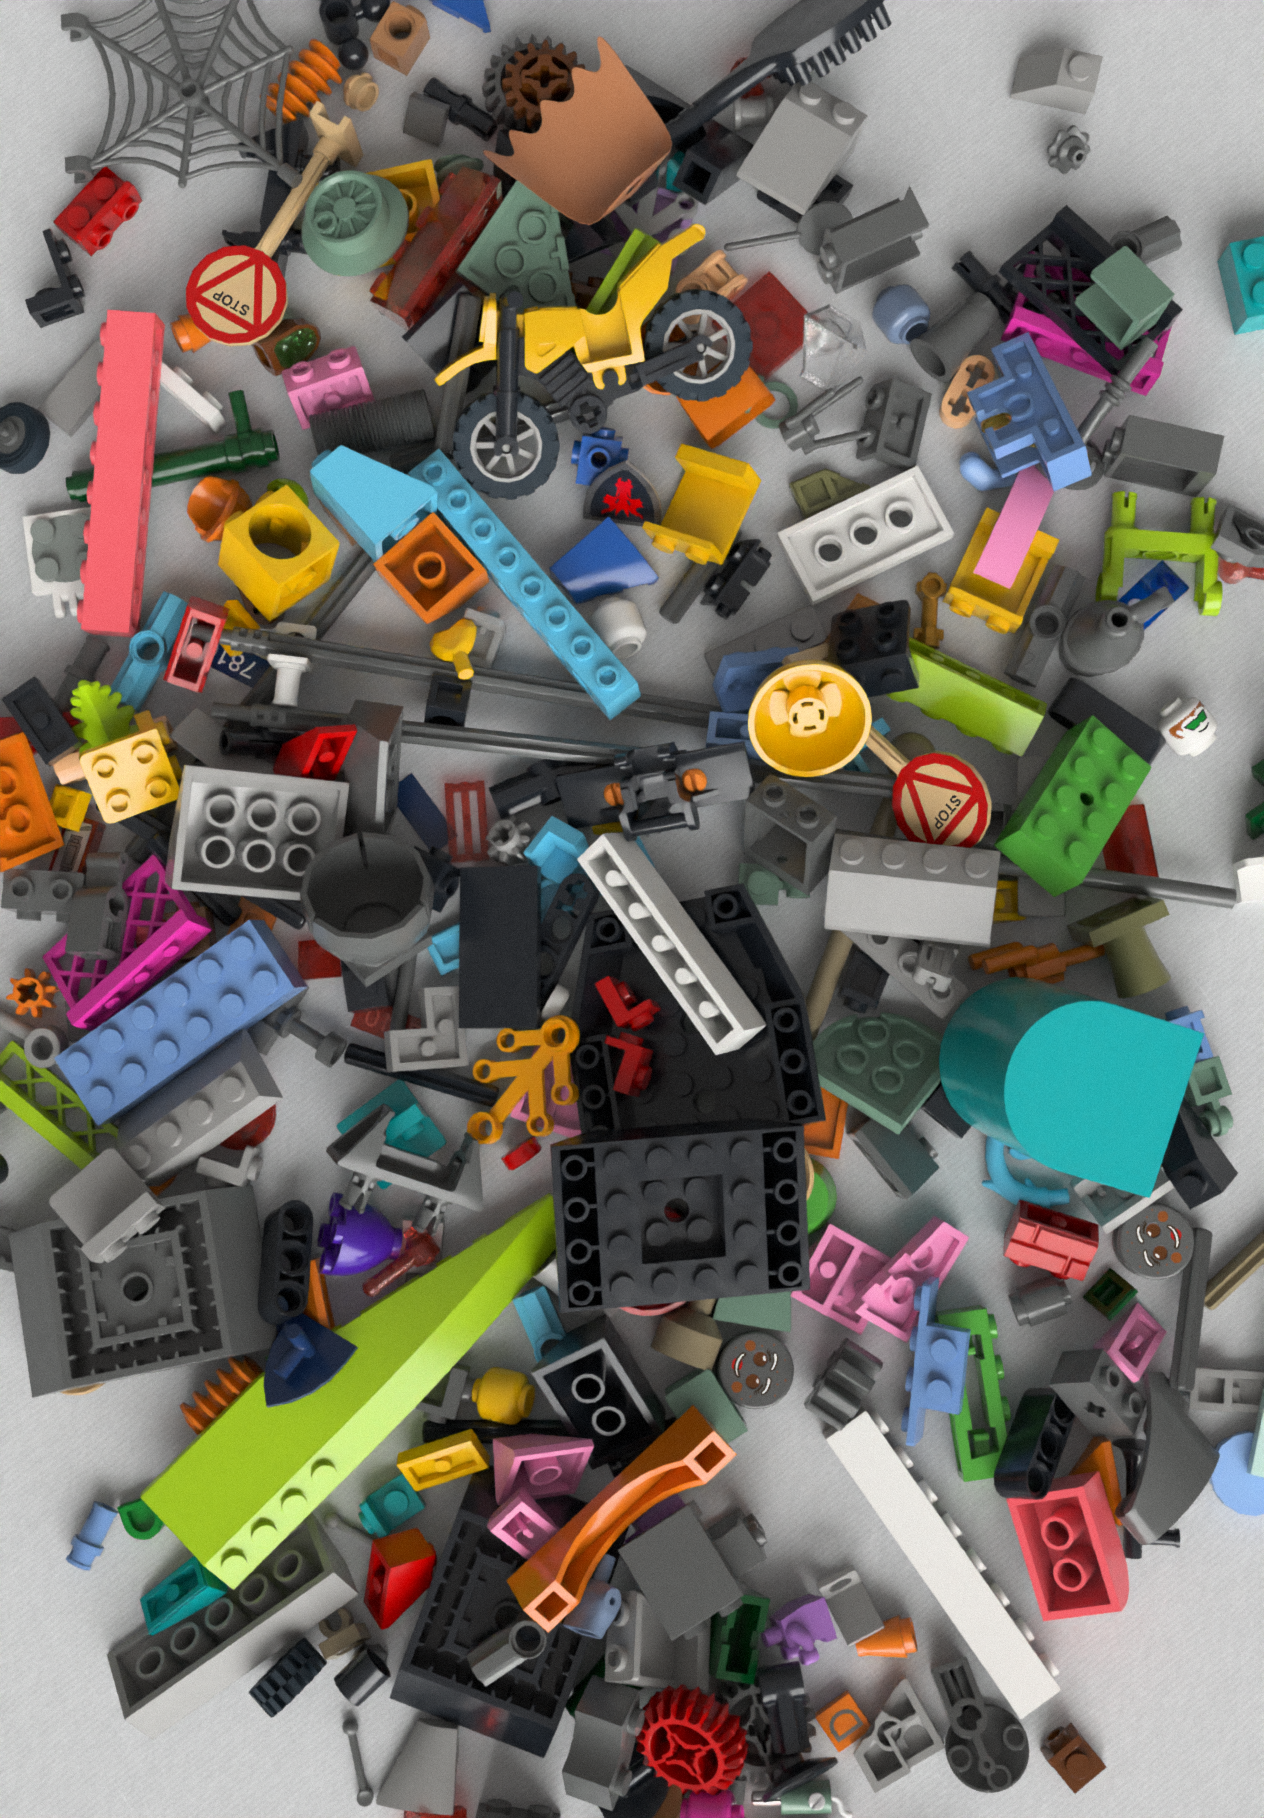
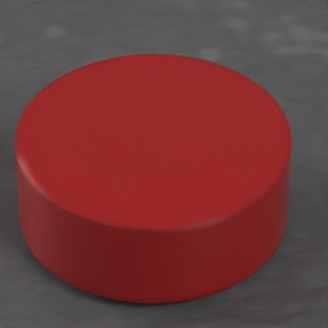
[500,1136,542,1171]

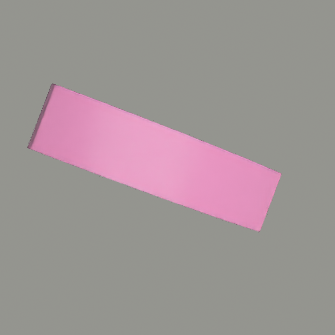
[973,465,1054,589]

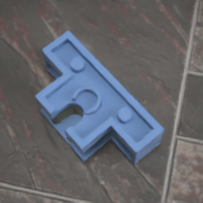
[967,332,1092,491]

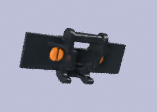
[556,741,756,842]

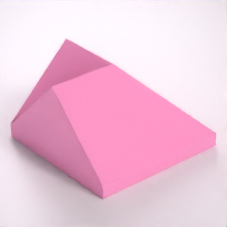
[493,1434,594,1505]

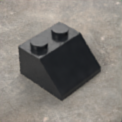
[402,280,496,396]

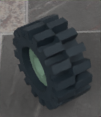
[248,1637,327,1718]

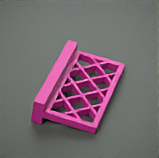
[1000,252,1172,396]
[42,855,212,1031]

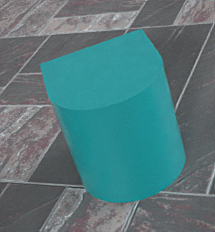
[939,977,1204,1198]

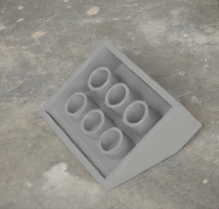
[165,765,349,900]

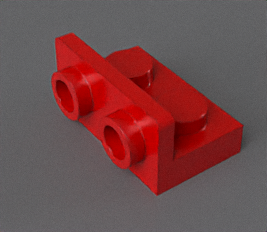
[53,167,143,257]

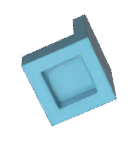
[524,816,589,886]

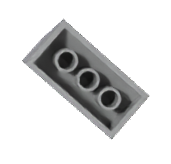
[824,834,1001,948]
[116,1029,283,1186]

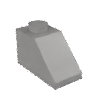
[1010,48,1103,114]

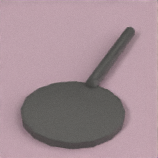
[724,201,853,255]

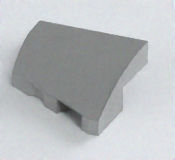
[853,1676,946,1793]
[376,1718,460,1815]

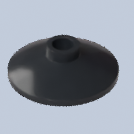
[762,1752,839,1803]

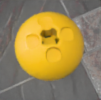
[748,659,872,777]

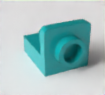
[358,1472,426,1538]

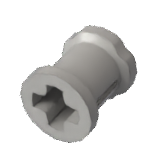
[733,93,774,132]

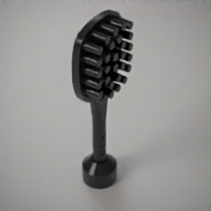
[623,0,892,207]

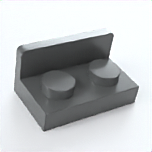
[856,378,932,471]

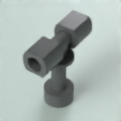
[247,987,347,1068]

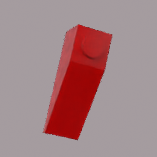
[273,724,358,781]

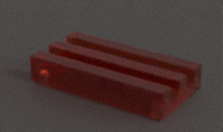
[444,780,490,864]

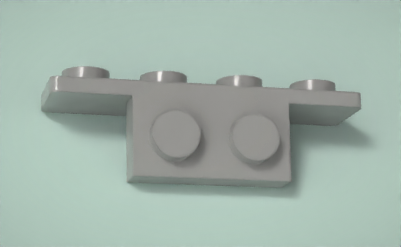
[821,906,968,1019]

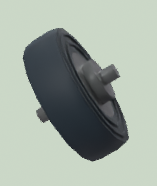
[0,402,50,474]

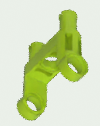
[1095,491,1223,616]

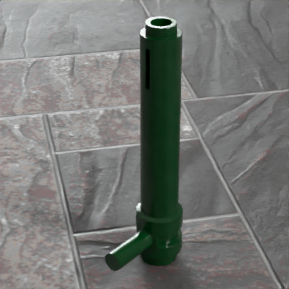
[66,390,280,503]

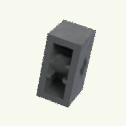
[1049,1349,1146,1437]

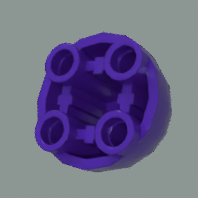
[317,1192,403,1276]

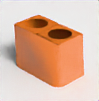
[676,361,775,449]

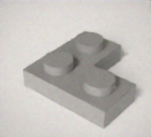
[384,986,468,1072]

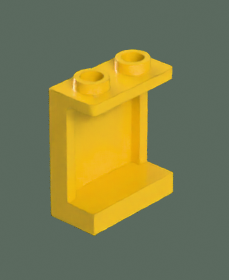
[942,507,1059,634]

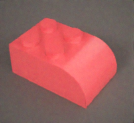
[1006,1471,1129,1621]

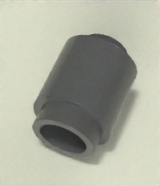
[1008,1275,1073,1327]

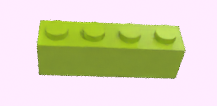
[886,637,1047,757]

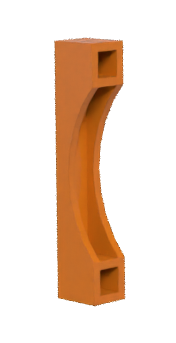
[506,1405,737,1632]

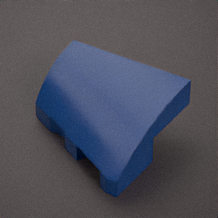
[549,517,659,605]

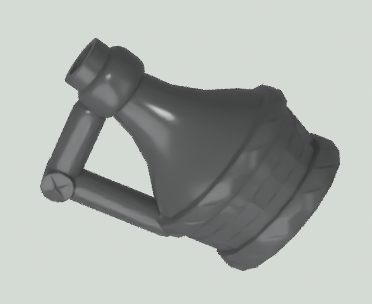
[1059,586,1175,677]

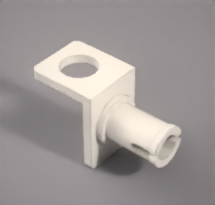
[267,622,317,708]

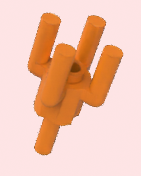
[968,941,1105,984]

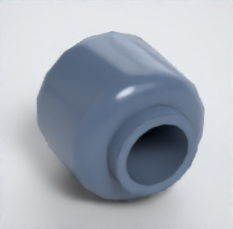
[872,284,931,344]

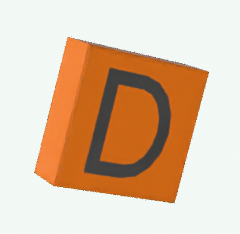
[815,1690,871,1752]

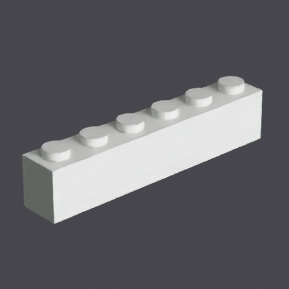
[577,832,767,1055]

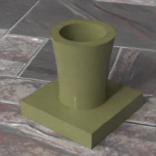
[1067,895,1171,999]

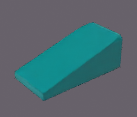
[140,1556,228,1636]

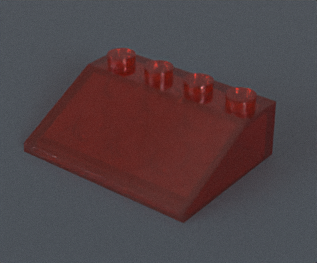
[369,166,502,331]

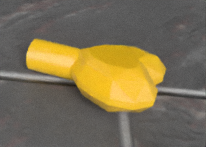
[429,618,477,680]

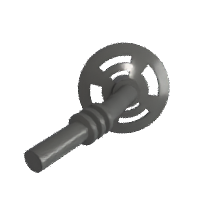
[1035,337,1158,490]

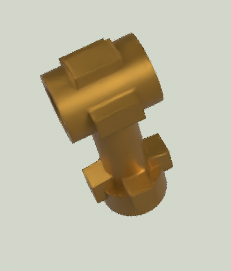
[913,572,947,649]

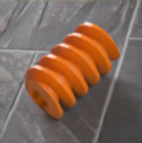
[259,38,343,124]
[179,1355,264,1435]

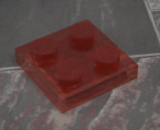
[711,271,822,382]

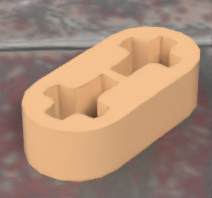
[939,355,995,429]

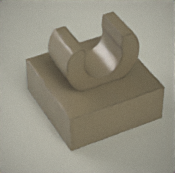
[318,1608,372,1660]

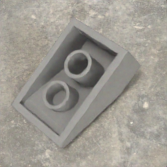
[736,82,868,216]

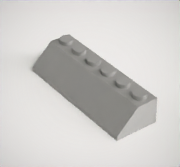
[107,1513,359,1740]

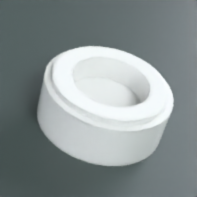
[541,984,571,1022]

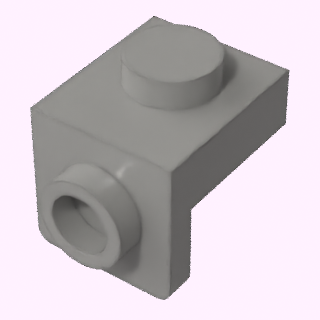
[464,606,506,669]
[195,1145,263,1188]

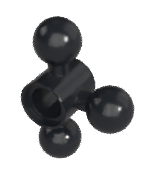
[319,0,390,70]

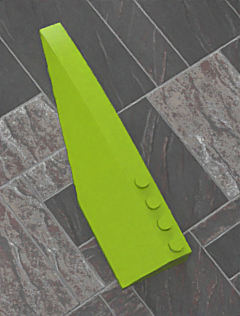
[140,1193,556,1590]

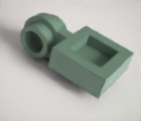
[738,863,814,906]
[1185,1056,1233,1137]

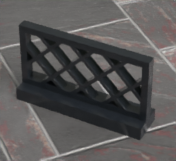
[999,205,1183,375]

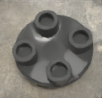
[945,1704,1029,1793]

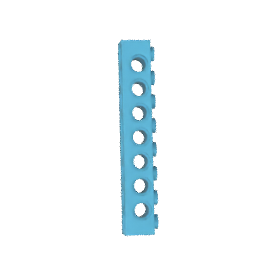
[408,449,641,720]

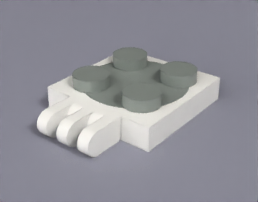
[22,506,91,619]

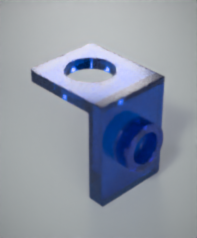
[1118,560,1189,630]

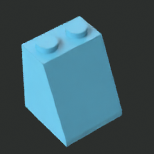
[310,445,437,562]

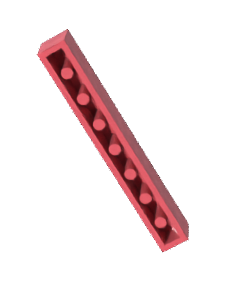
[77,310,165,638]

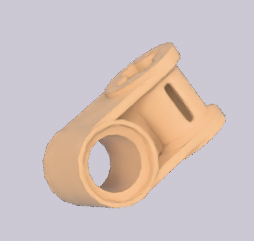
[675,250,748,325]

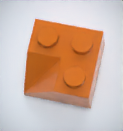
[373,512,490,624]

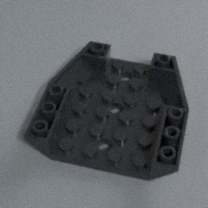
[570,883,826,1134]

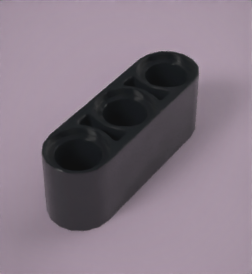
[1047,678,1166,765]
[258,1200,313,1325]
[994,1388,1076,1500]

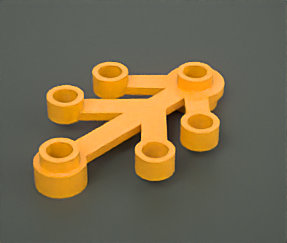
[467,1015,580,1144]

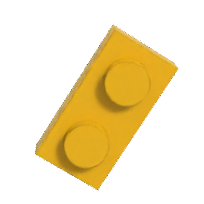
[397,1429,490,1492]

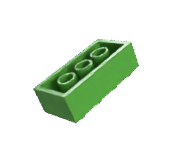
[994,715,1152,897]

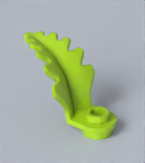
[70,680,139,754]

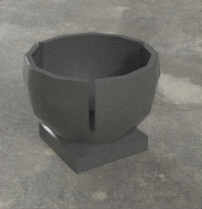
[300,832,435,988]

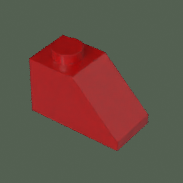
[364,1527,437,1630]

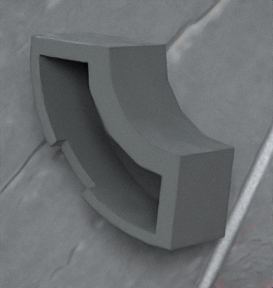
[562,1675,645,1811]

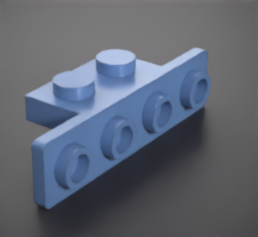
[901,1276,971,1447]

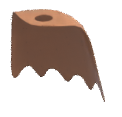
[483,36,672,225]

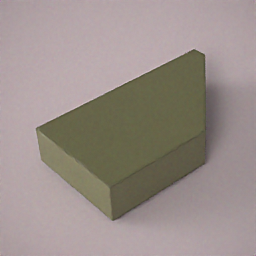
[789,468,871,520]

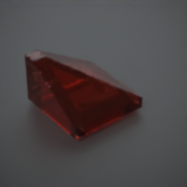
[298,940,342,981]

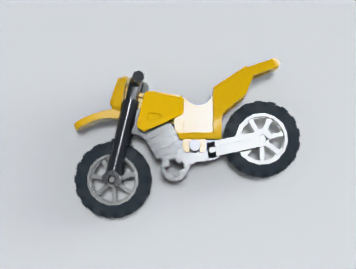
[434,223,753,500]

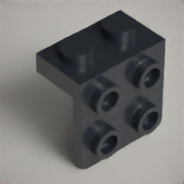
[828,600,920,698]

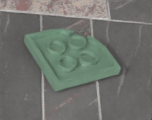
[813,1012,943,1135]

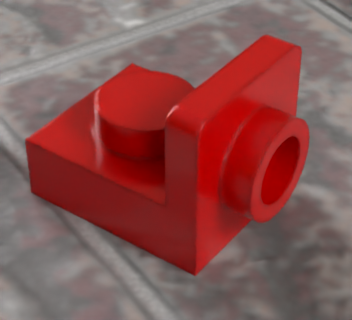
[595,976,661,1031]

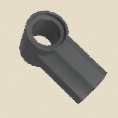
[1109,216,1182,265]
[466,1611,550,1686]

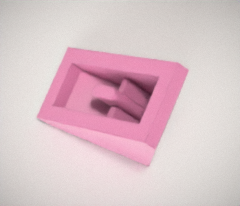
[1092,1303,1167,1383]
[487,1486,560,1560]

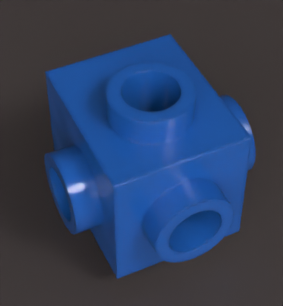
[571,427,629,486]

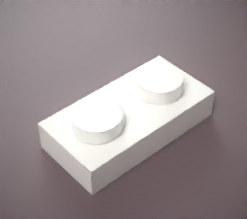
[160,362,227,435]

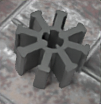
[804,1337,883,1431]

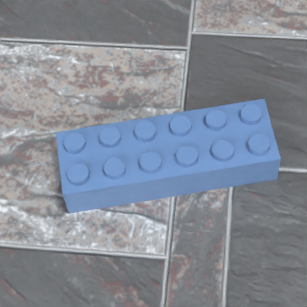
[54,920,308,1126]

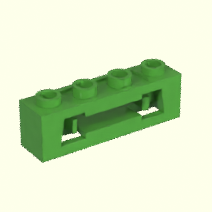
[935,1305,1011,1482]

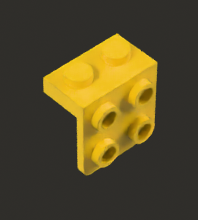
[79,710,182,824]

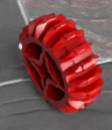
[635,1683,749,1796]

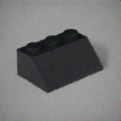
[531,1314,666,1470]

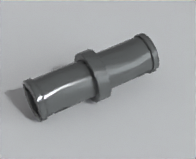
[53,635,110,712]

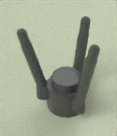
[779,376,872,455]

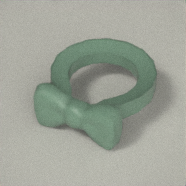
[745,375,798,429]

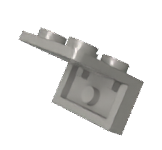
[49,1148,166,1264]

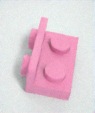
[282,346,375,430]

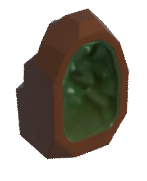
[251,318,321,376]

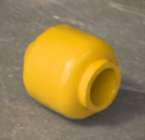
[471,1367,535,1425]

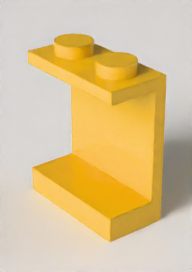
[642,443,761,565]

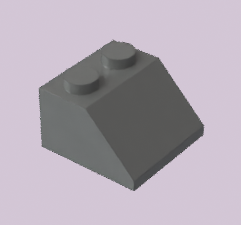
[846,1116,940,1200]

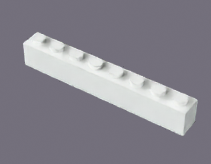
[822,1405,1061,1719]

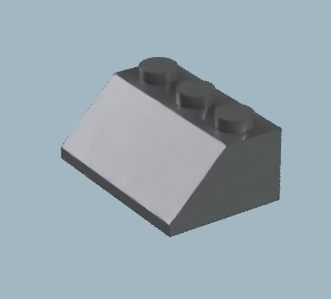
[339,699,404,842]

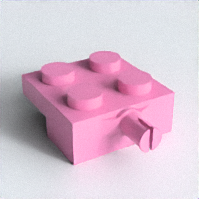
[790,1222,892,1335]

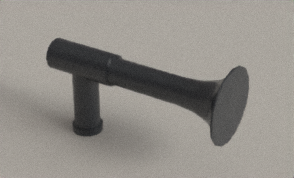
[1112,1438,1180,1559]

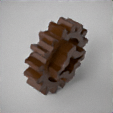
[502,40,586,128]

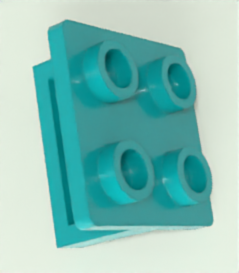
[337,1079,447,1189]

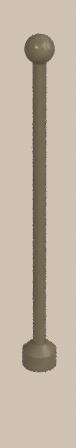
[650,732,936,1371]

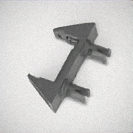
[326,1103,483,1236]

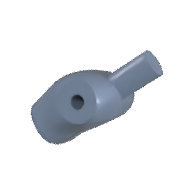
[563,1554,621,1639]

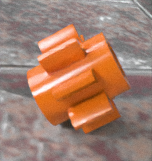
[6,968,60,1018]

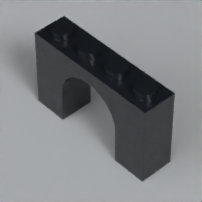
[624,65,754,205]

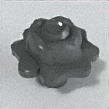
[1047,125,1090,174]

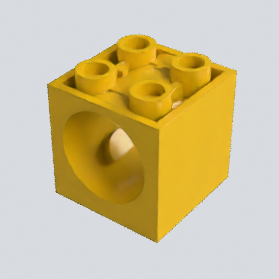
[217,484,340,622]

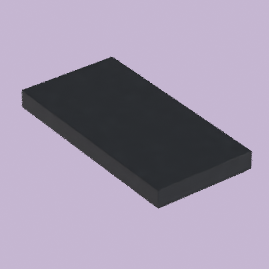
[459,865,541,1029]

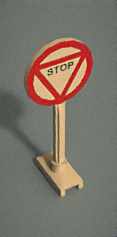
[186,101,364,347]
[781,643,992,848]

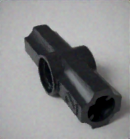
[488,759,604,820]

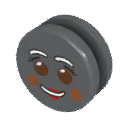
[1112,1202,1194,1280]
[715,1331,794,1409]

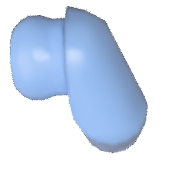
[959,452,1016,491]

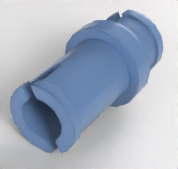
[66,1501,118,1571]

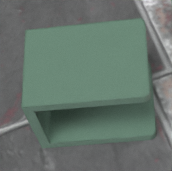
[1074,246,1175,351]
[665,1368,748,1443]

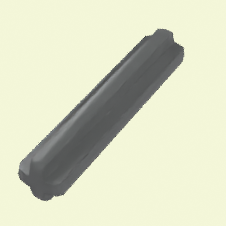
[659,529,742,624]

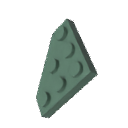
[455,180,576,313]

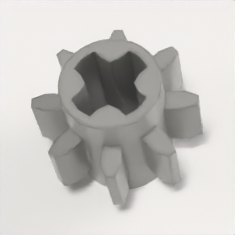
[485,815,536,866]

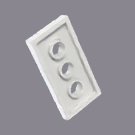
[776,465,954,606]

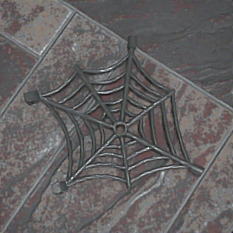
[61,0,303,188]

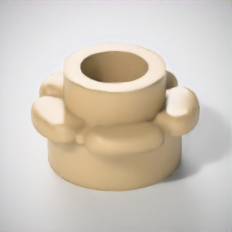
[343,72,379,112]

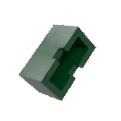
[709,1588,770,1684]

